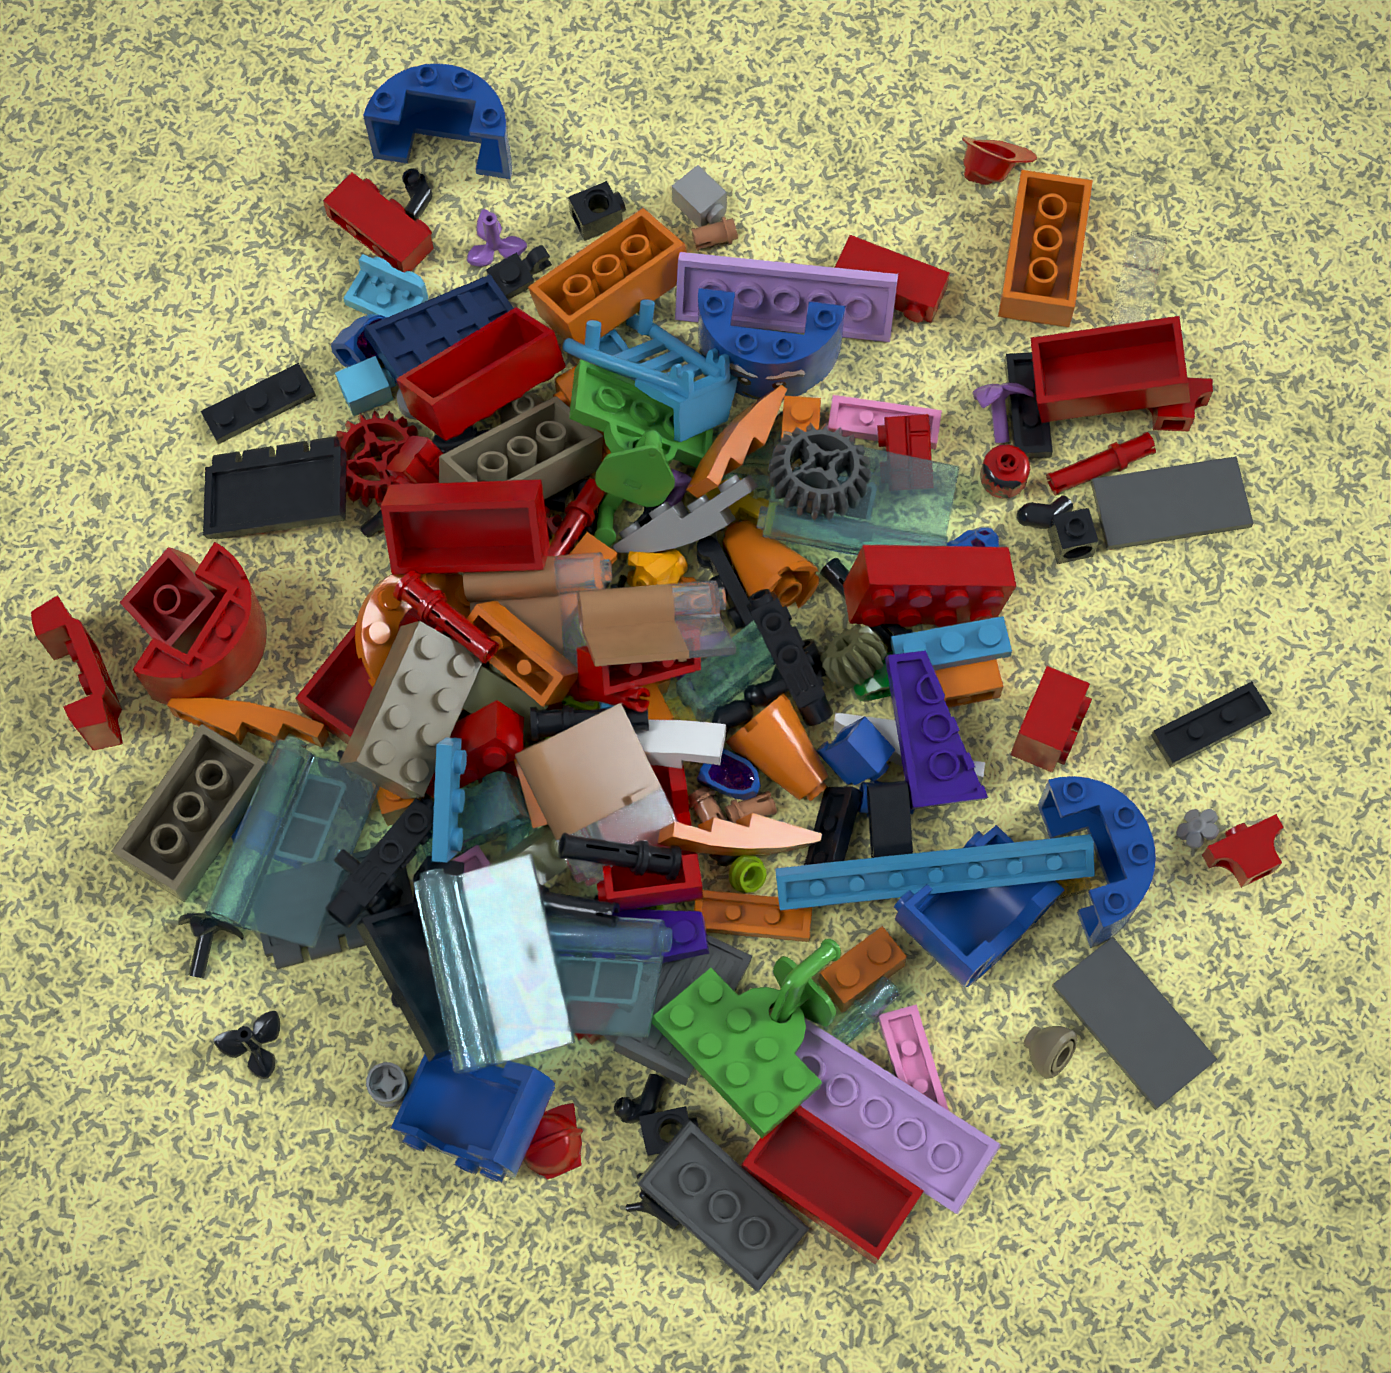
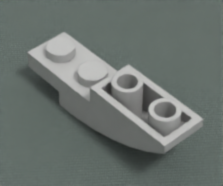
[613,474,758,553]

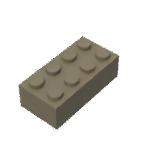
[439,396,604,499]
[339,621,482,799]
[111,724,273,903]

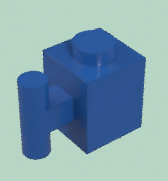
[816,716,895,786]

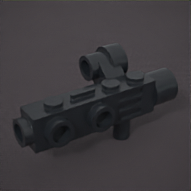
[746,589,833,726]
[324,796,434,928]

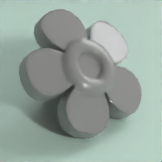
[1176,809,1219,849]

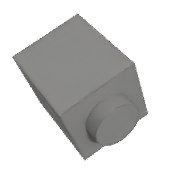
[672,165,727,227]

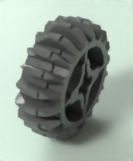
[768,423,871,521]

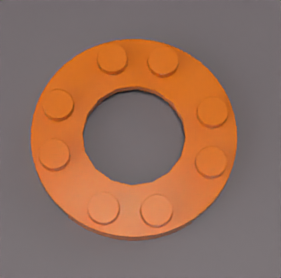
[355,573,470,711]

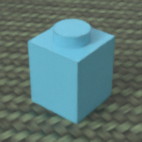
[335,356,396,417]

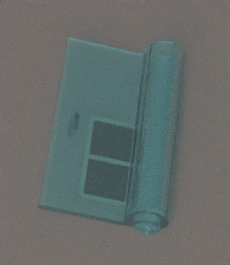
[756,431,960,556]
[205,736,380,949]
[413,854,575,1074]
[459,911,672,1038]

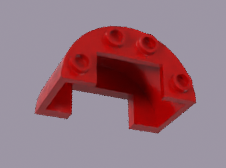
[133,542,267,705]
[595,765,703,911]

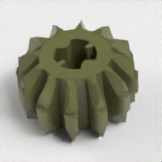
[820,624,887,689]

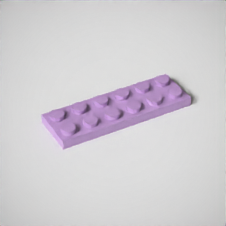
[675,252,898,342]
[796,1018,1001,1215]

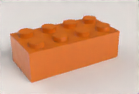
[998,170,1093,327]
[528,208,687,345]

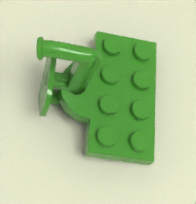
[569,359,713,547]
[651,939,841,1139]

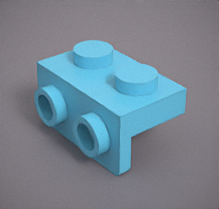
[343,254,429,317]

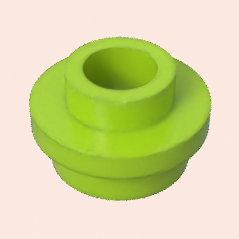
[729,855,767,893]

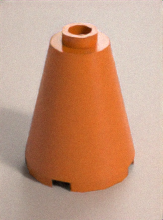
[723,521,820,609]
[726,693,828,801]

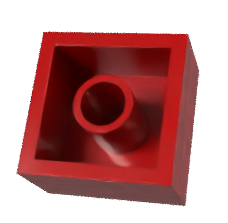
[119,547,225,654]
[1010,666,1092,773]

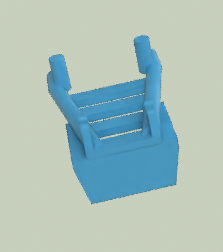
[562,299,738,442]

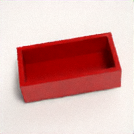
[396,307,566,441]
[1030,316,1190,423]
[381,479,550,574]
[843,545,1016,627]
[295,608,452,744]
[742,1106,924,1265]

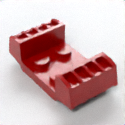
[31,595,123,751]

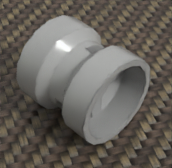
[366,1062,410,1108]

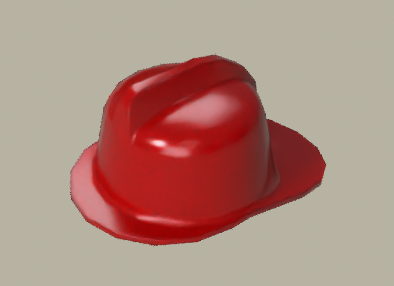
[962,137,1037,185]
[523,1103,583,1179]

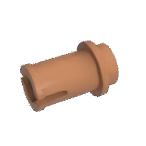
[691,216,738,251]
[688,786,727,823]
[725,791,777,824]

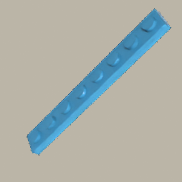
[775,834,1095,910]

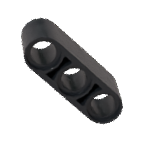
[867,781,913,858]

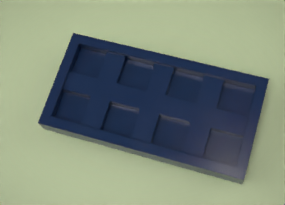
[364,274,514,385]

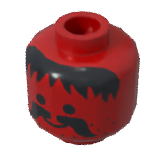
[980,444,1031,499]

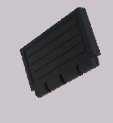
[203,436,347,539]
[356,902,507,1062]

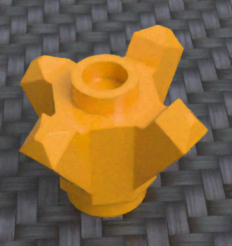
[626,549,688,594]

